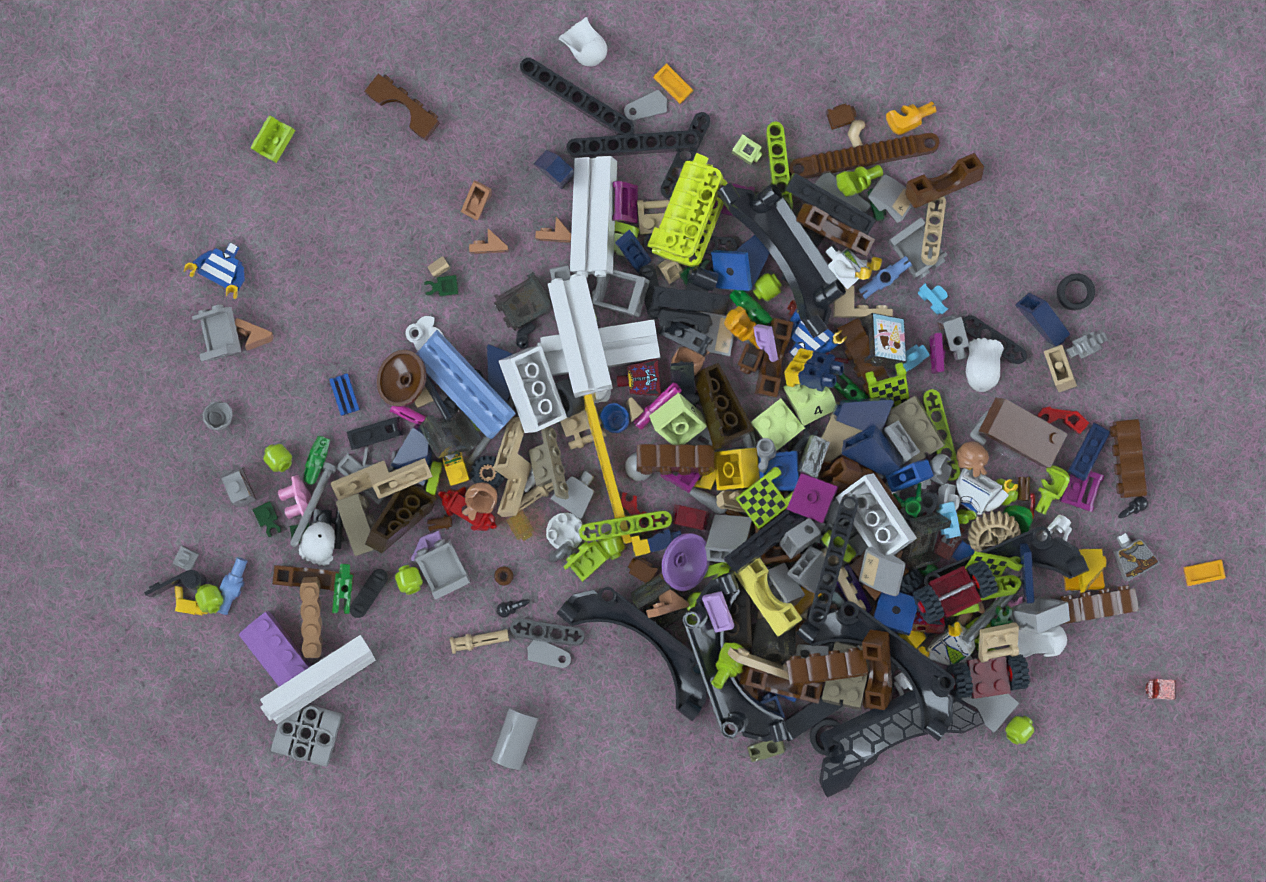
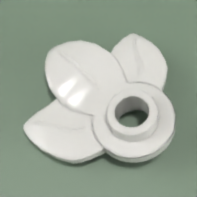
[406,316,444,351]

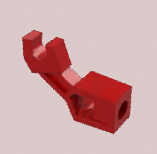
[1036,406,1089,434]
[621,492,661,531]

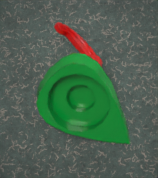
[1002,493,1035,534]

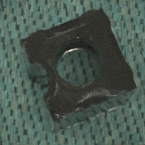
[752,617,796,665]

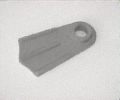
[624,90,667,120]
[527,640,571,668]

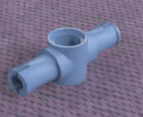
[858,256,913,299]
[218,557,247,615]

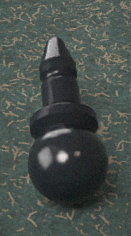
[1118,496,1148,519]
[496,599,530,618]

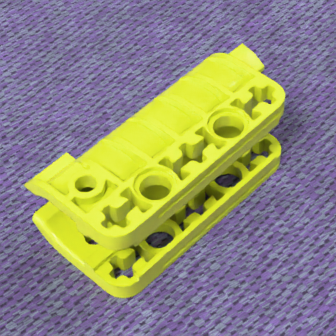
[647,153,728,267]

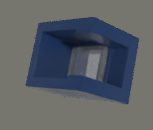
[759,693,785,718]

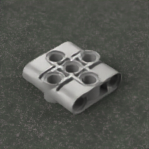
[271,704,343,767]

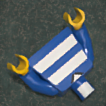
[183,243,245,299]
[789,309,847,357]

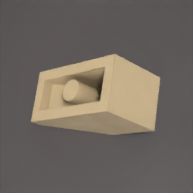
[1044,345,1077,392]

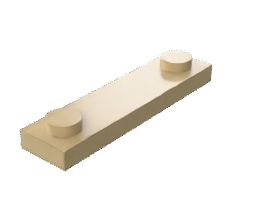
[728,647,789,680]

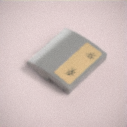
[868,175,912,223]
[693,311,734,356]
[859,547,906,596]

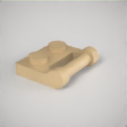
[637,200,670,235]
[978,622,1019,663]

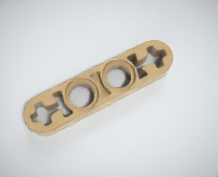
[921,196,946,265]

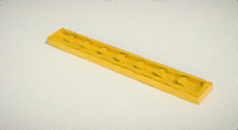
[583,394,632,544]

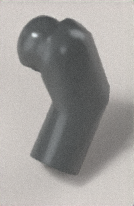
[549,544,573,563]

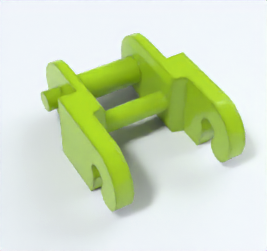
[957,509,977,525]

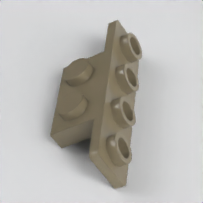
[528,426,569,500]

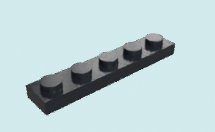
[784,173,876,235]
[724,510,808,574]

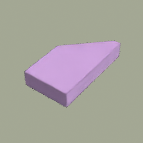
[754,324,778,362]
[411,531,442,561]

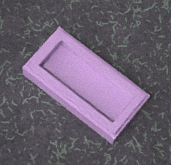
[702,591,735,633]

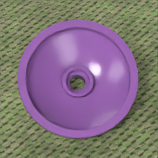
[662,533,710,591]

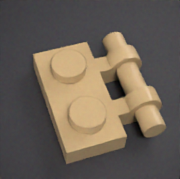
[560,406,606,449]

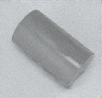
[491,707,539,770]

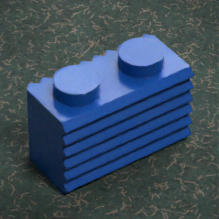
[886,459,933,492]

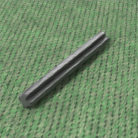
[962,576,1023,644]

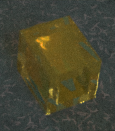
[506,510,535,541]

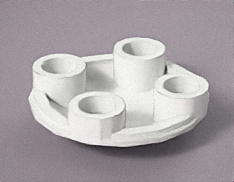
[546,513,584,549]

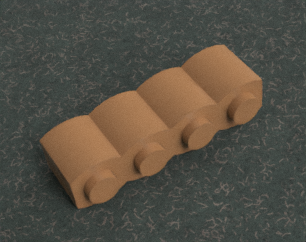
[300,577,323,658]

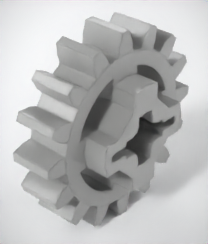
[1066,332,1108,359]

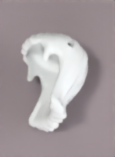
[559,17,607,67]
[966,338,1004,392]
[299,522,335,566]
[1018,625,1067,658]

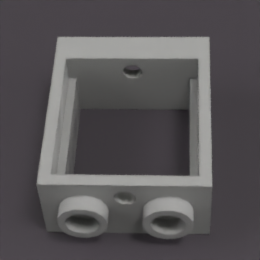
[591,270,650,318]
[1009,596,1070,634]

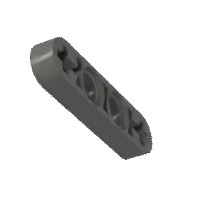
[510,619,584,646]

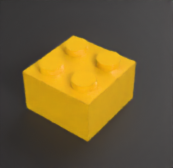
[714,448,760,490]

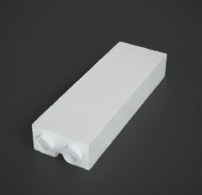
[570,156,617,277]
[548,274,613,398]
[537,320,660,376]
[260,635,376,724]

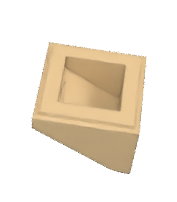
[428,256,450,278]
[657,259,683,284]
[415,386,434,408]
[626,397,644,424]

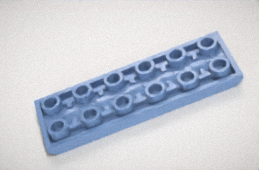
[416,330,516,439]

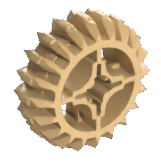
[968,510,1021,552]

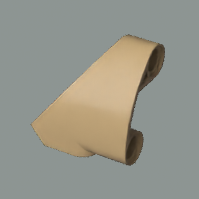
[816,401,884,462]

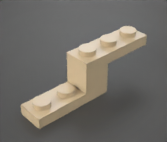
[833,285,893,318]
[493,417,532,517]
[331,458,433,500]

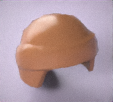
[671,347,710,376]
[956,441,989,478]
[462,482,498,520]

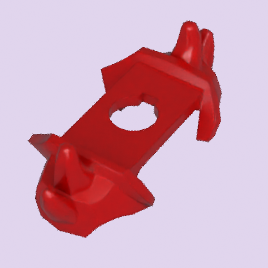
[438,486,497,531]

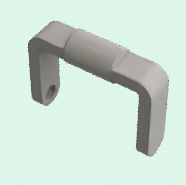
[362,446,396,472]

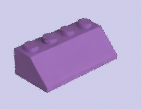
[239,611,312,687]

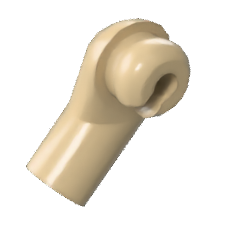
[848,120,865,147]

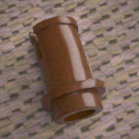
[1017,477,1031,501]
[427,515,453,532]

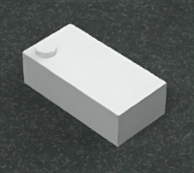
[499,346,567,433]
[836,473,917,556]

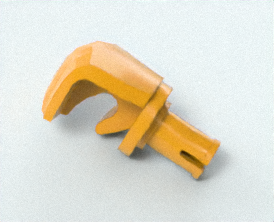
[886,101,937,135]
[724,306,760,350]

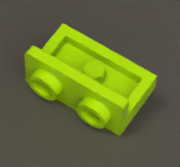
[251,115,296,163]
[563,540,610,582]

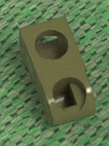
[747,740,786,762]

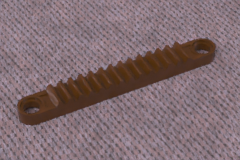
[789,133,940,179]

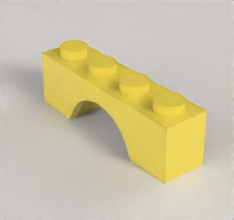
[734,557,802,636]

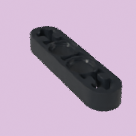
[962,315,1027,365]

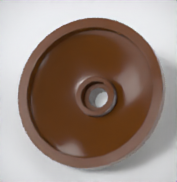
[377,350,426,407]

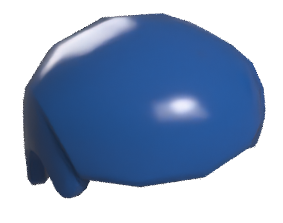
[599,403,630,433]

